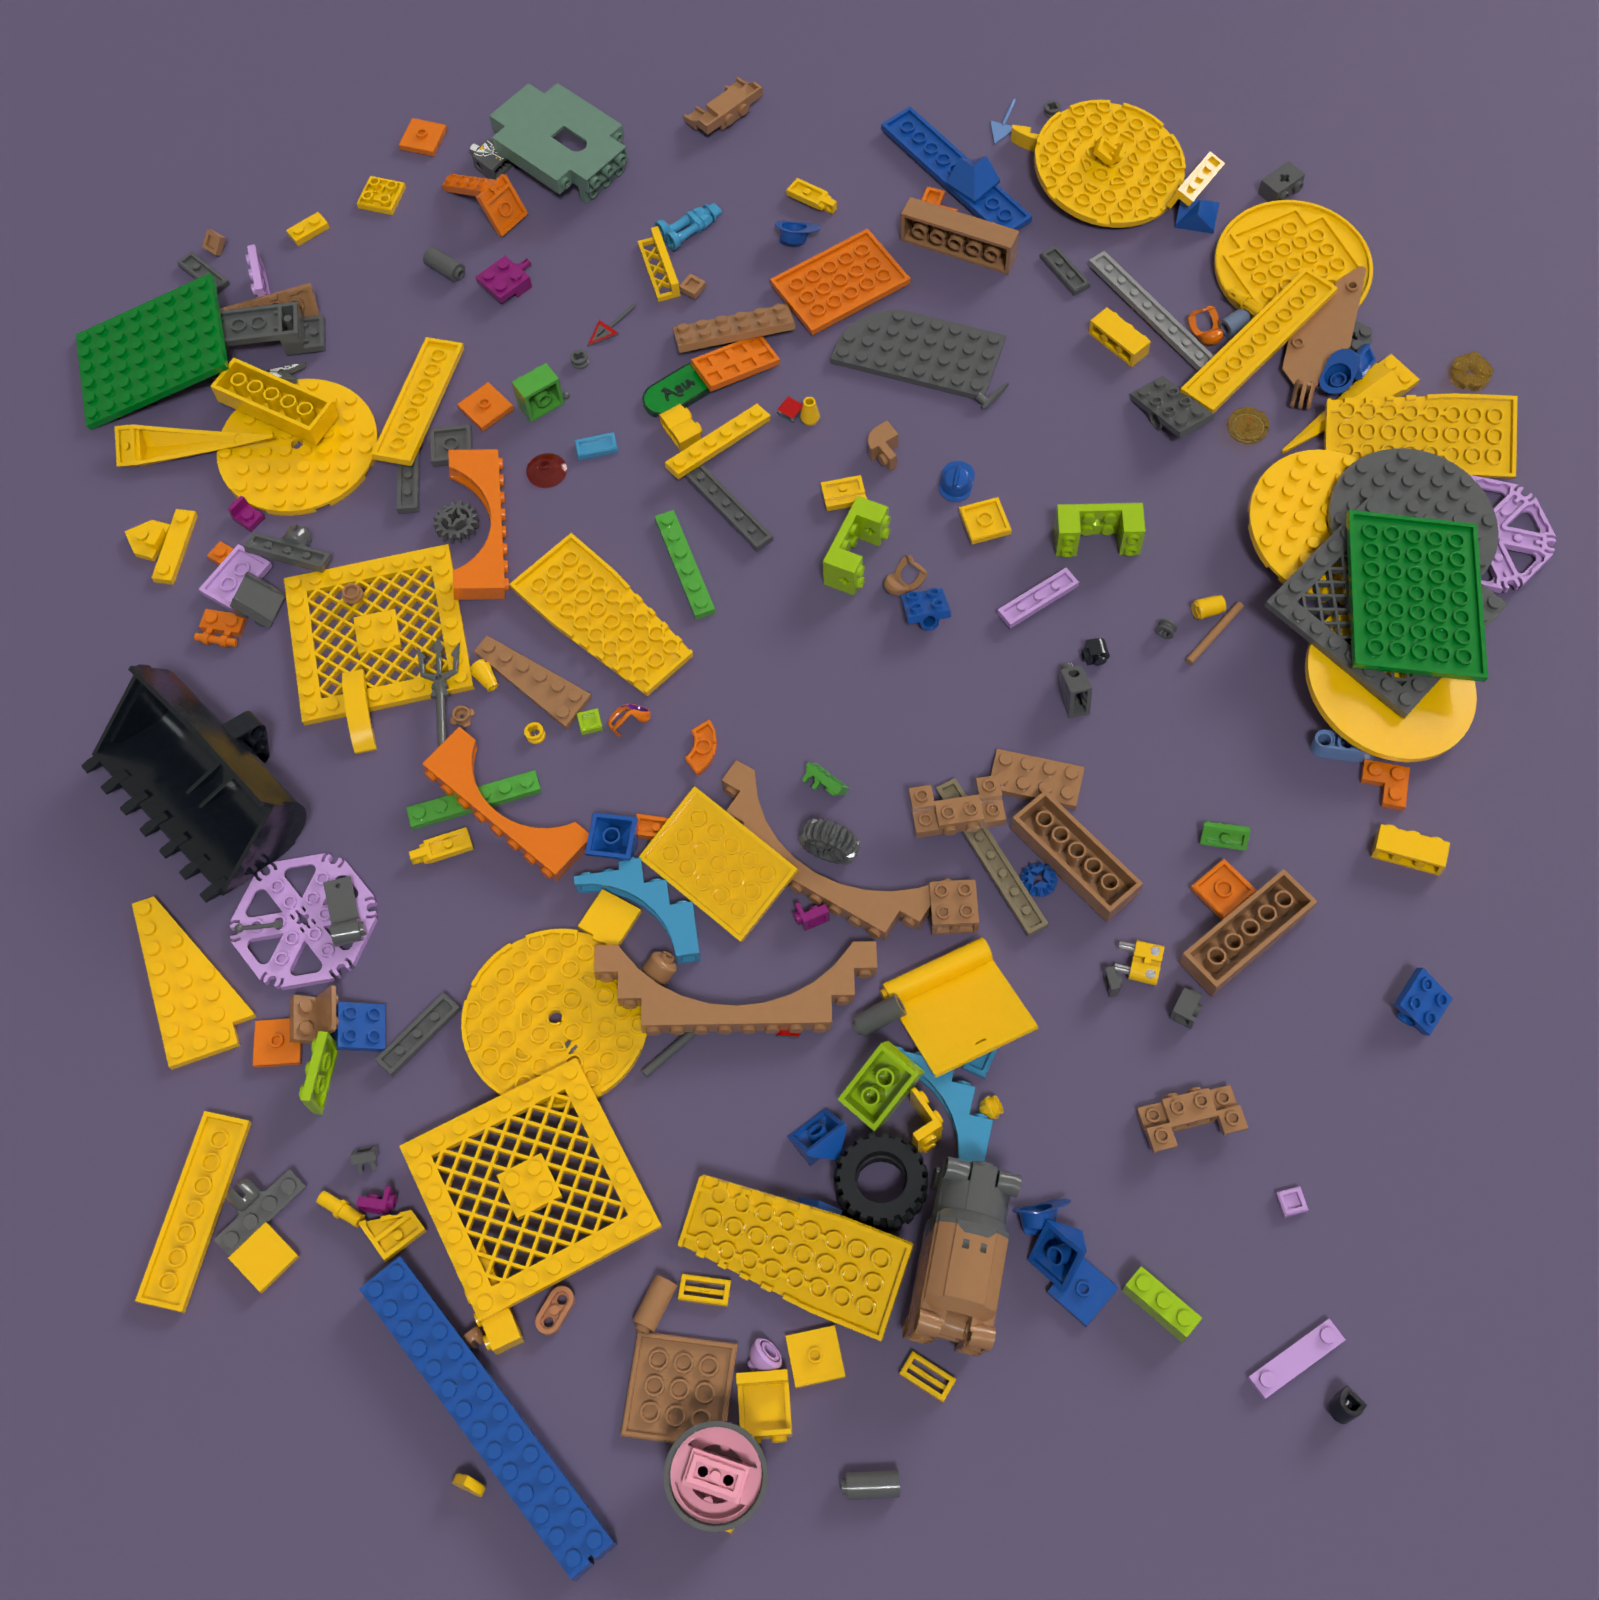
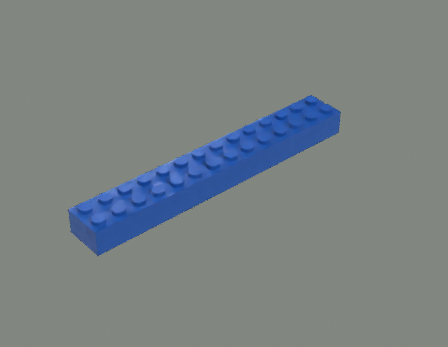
[359,1256,617,1581]

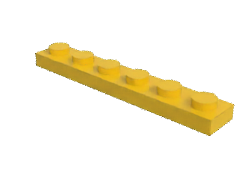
[665,404,770,480]

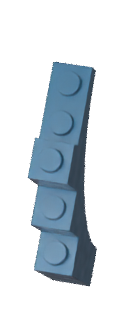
[574,857,701,964]
[895,1046,993,1162]

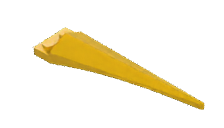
[1282,354,1420,454]
[114,425,275,468]

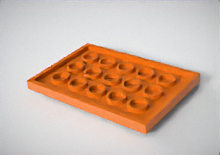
[770,228,911,336]

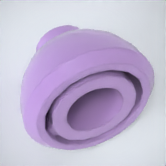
[748,1338,782,1372]

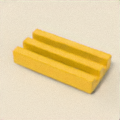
[678,1274,732,1307]
[899,1351,956,1403]

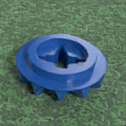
[1020,861,1057,897]

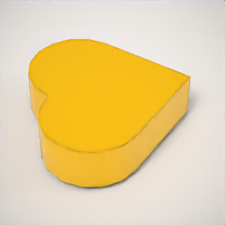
[452,1473,486,1498]

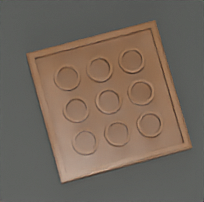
[621,1331,738,1444]

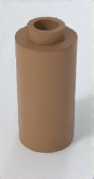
[632,1275,677,1335]

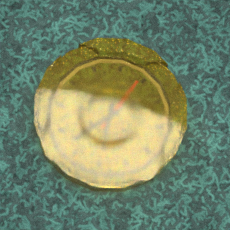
[1227,407,1270,444]

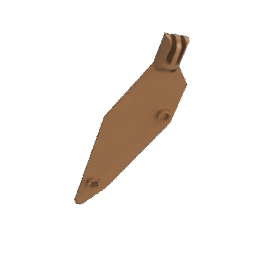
[1282,266,1366,410]

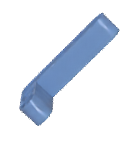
[1310,730,1376,763]

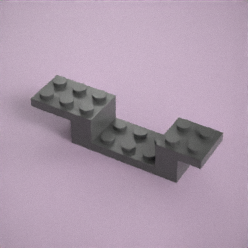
[220,302,326,360]

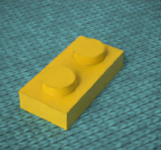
[286,212,330,246]

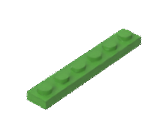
[654,510,716,620]
[406,770,542,830]

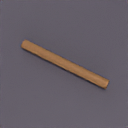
[1185,602,1244,665]

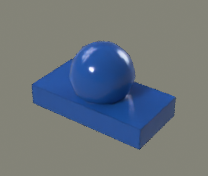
[1355,343,1376,380]

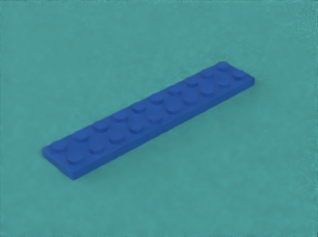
[881,106,1032,230]

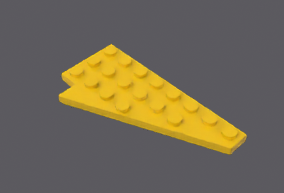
[132,896,256,1070]

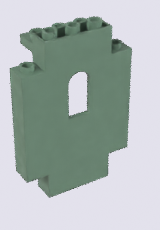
[489,83,628,204]

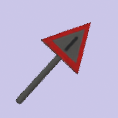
[588,303,636,346]

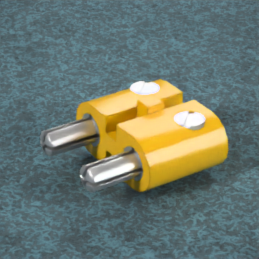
[1114,940,1165,986]

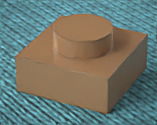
[202,229,226,256]
[679,273,707,299]

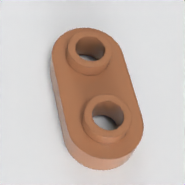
[535,1286,575,1336]

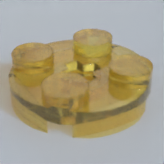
[1450,352,1494,391]

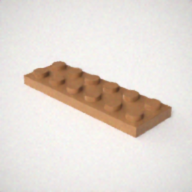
[672,304,796,353]

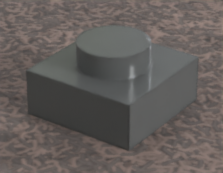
[1103,966,1123,997]

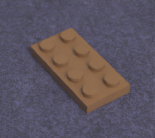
[991,749,1085,810]

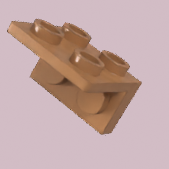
[929,879,979,935]
[290,985,339,1045]

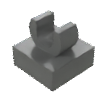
[350,1145,380,1174]

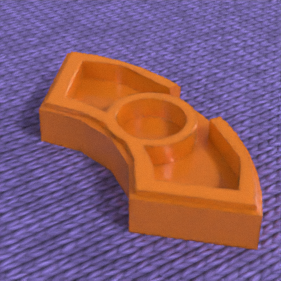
[685,719,717,777]

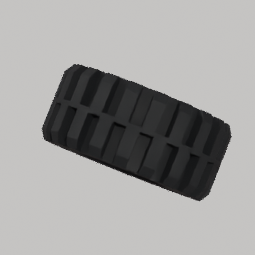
[834,1132,928,1232]

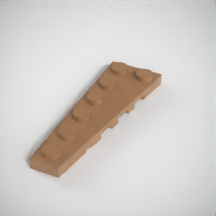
[220,283,320,317]
[474,636,592,730]

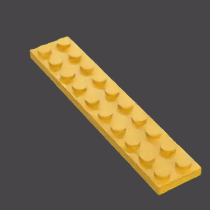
[1180,267,1338,414]

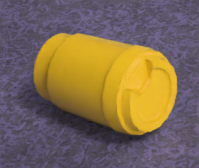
[1191,595,1226,620]

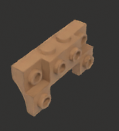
[683,77,763,135]
[909,775,1006,838]
[1136,1085,1248,1154]

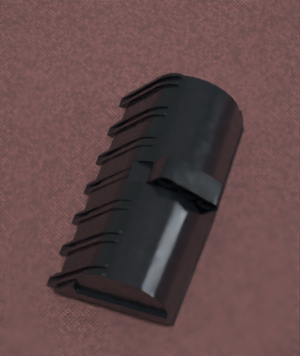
[81,664,306,903]

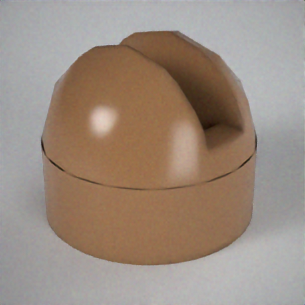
[462,1326,484,1349]

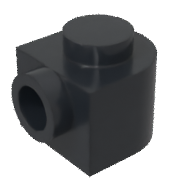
[1081,638,1110,666]
[1329,1386,1367,1424]

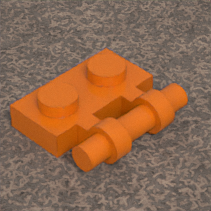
[194,609,248,648]

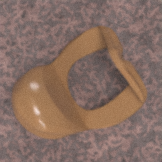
[883,555,927,596]

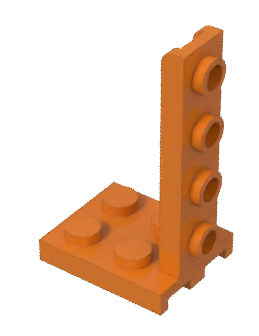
[441,174,528,237]

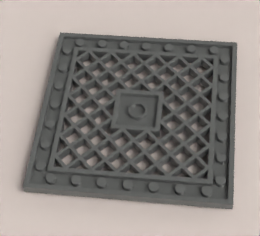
[1264,496,1508,719]

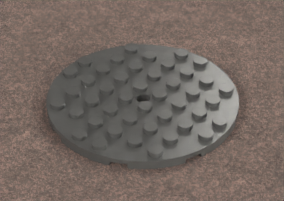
[1327,448,1499,577]

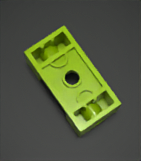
[823,496,891,596]
[1054,503,1146,558]

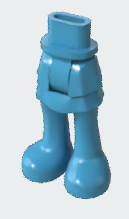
[655,203,722,251]

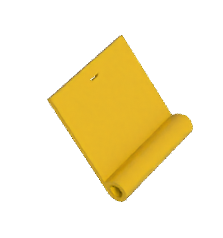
[880,937,1039,1078]

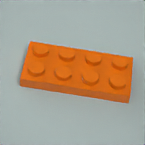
[691,336,780,392]

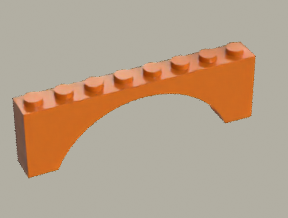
[448,449,509,600]
[422,727,589,882]

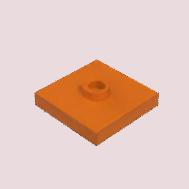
[399,118,448,157]
[457,382,514,432]
[1190,859,1257,920]
[252,1018,303,1068]

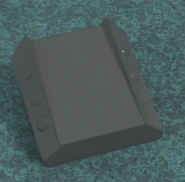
[230,572,286,629]

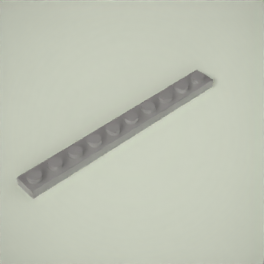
[1088,251,1213,371]

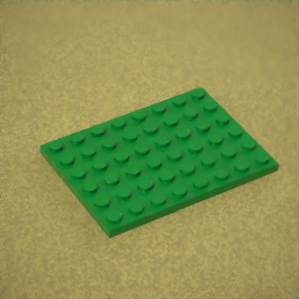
[76,273,229,430]
[1346,510,1488,682]

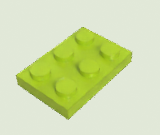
[299,1031,339,1115]

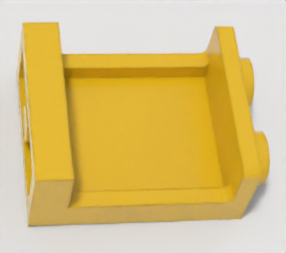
[736,1369,793,1444]

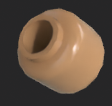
[642,951,677,986]

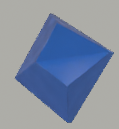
[946,156,1000,204]
[1175,198,1220,234]
[585,812,638,861]
[787,1108,847,1166]
[1028,1220,1087,1292]

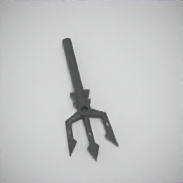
[417,637,460,747]

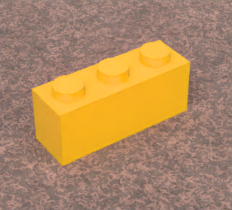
[1088,307,1151,367]
[1371,824,1450,876]

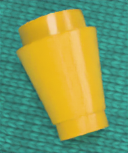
[800,397,820,426]
[470,659,499,692]

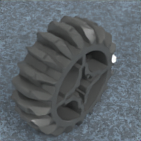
[799,819,860,865]

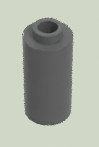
[423,246,465,282]
[852,994,907,1037]
[841,1470,900,1500]

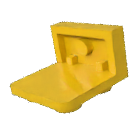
[910,1087,944,1153]

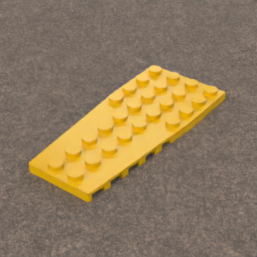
[1324,393,1518,479]
[509,533,693,696]
[678,1174,915,1341]

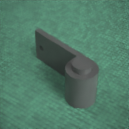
[323,876,367,947]

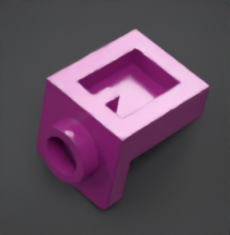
[228,496,265,532]
[793,902,830,931]
[356,1186,397,1216]

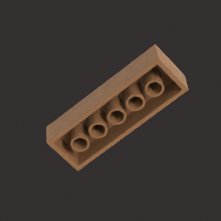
[901,197,1019,275]
[1011,790,1143,922]
[1179,869,1318,997]

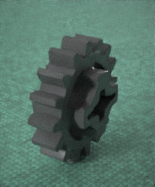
[433,501,479,543]

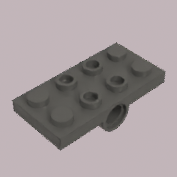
[1130,376,1214,439]

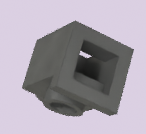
[1169,987,1203,1029]

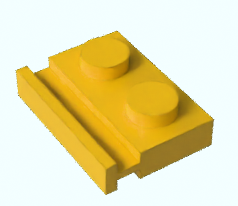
[821,475,867,511]

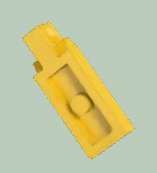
[786,178,837,214]
[409,827,474,865]

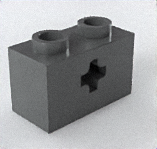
[1258,161,1305,202]

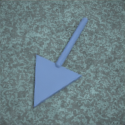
[990,98,1016,145]

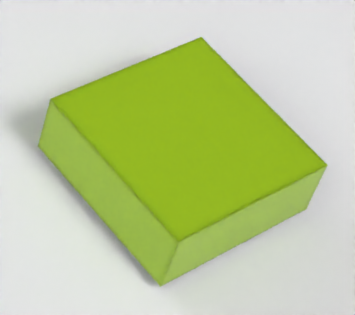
[577,708,603,735]

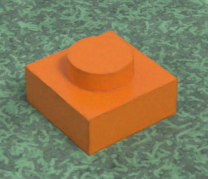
[207,541,233,566]

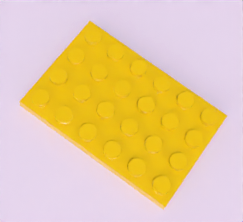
[638,786,799,942]

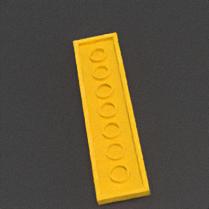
[372,337,464,466]
[135,1111,252,1314]

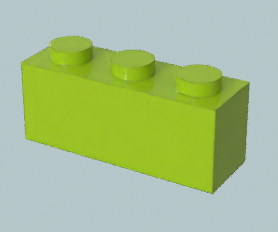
[1122,1266,1202,1343]

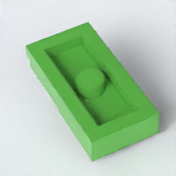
[802,762,850,796]
[1200,821,1250,851]

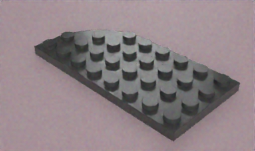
[830,310,1006,400]

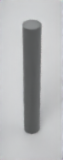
[641,1032,696,1077]

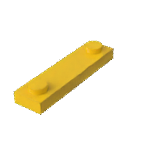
[151,509,198,585]

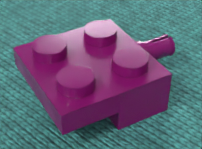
[475,256,532,303]

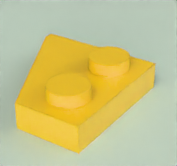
[358,1210,427,1262]

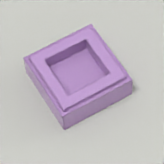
[1275,1186,1309,1218]

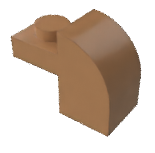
[868,421,899,471]

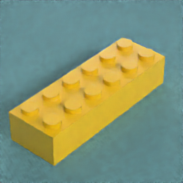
[210,357,339,445]

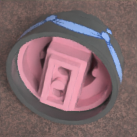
[663,1421,768,1532]

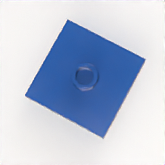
[1047,1258,1119,1327]

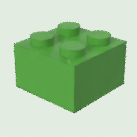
[512,363,565,422]

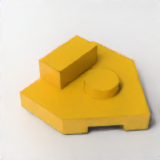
[124,520,170,562]

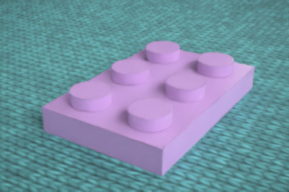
[246,244,270,298]
[198,544,273,612]

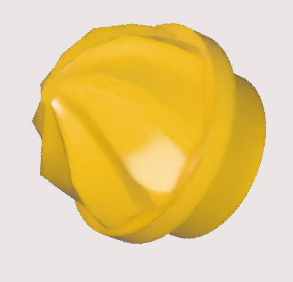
[979,1095,1004,1119]

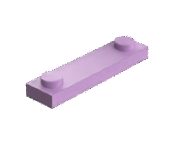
[997,568,1079,629]
[1247,1319,1346,1400]

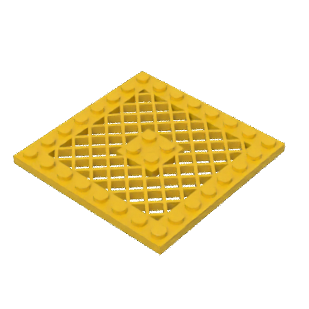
[284,544,475,726]
[399,1058,662,1323]

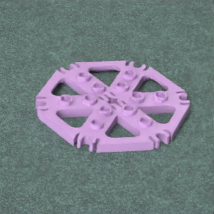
[1470,475,1556,593]
[230,853,378,990]

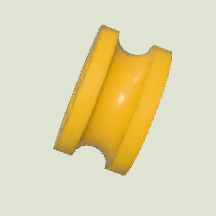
[524,722,546,744]

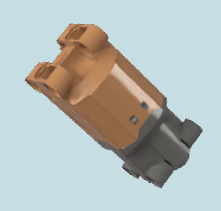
[902,1156,1022,1357]

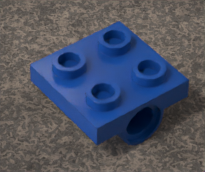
[901,588,951,631]
[1393,968,1453,1035]
[333,1002,385,1052]

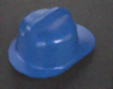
[775,220,821,247]
[1319,349,1360,396]
[939,461,975,502]
[1012,1198,1071,1235]

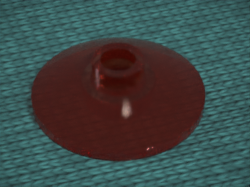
[526,453,567,488]

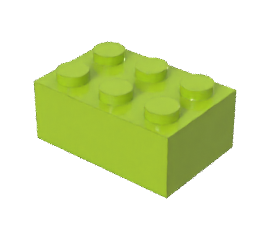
[837,1041,925,1131]

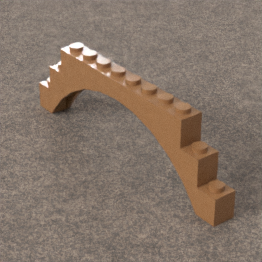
[722,760,953,941]
[594,941,877,1036]

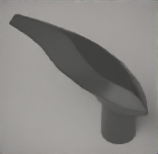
[975,383,1009,409]

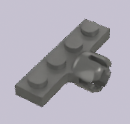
[244,525,331,573]
[213,1169,307,1256]

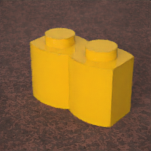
[659,404,703,451]

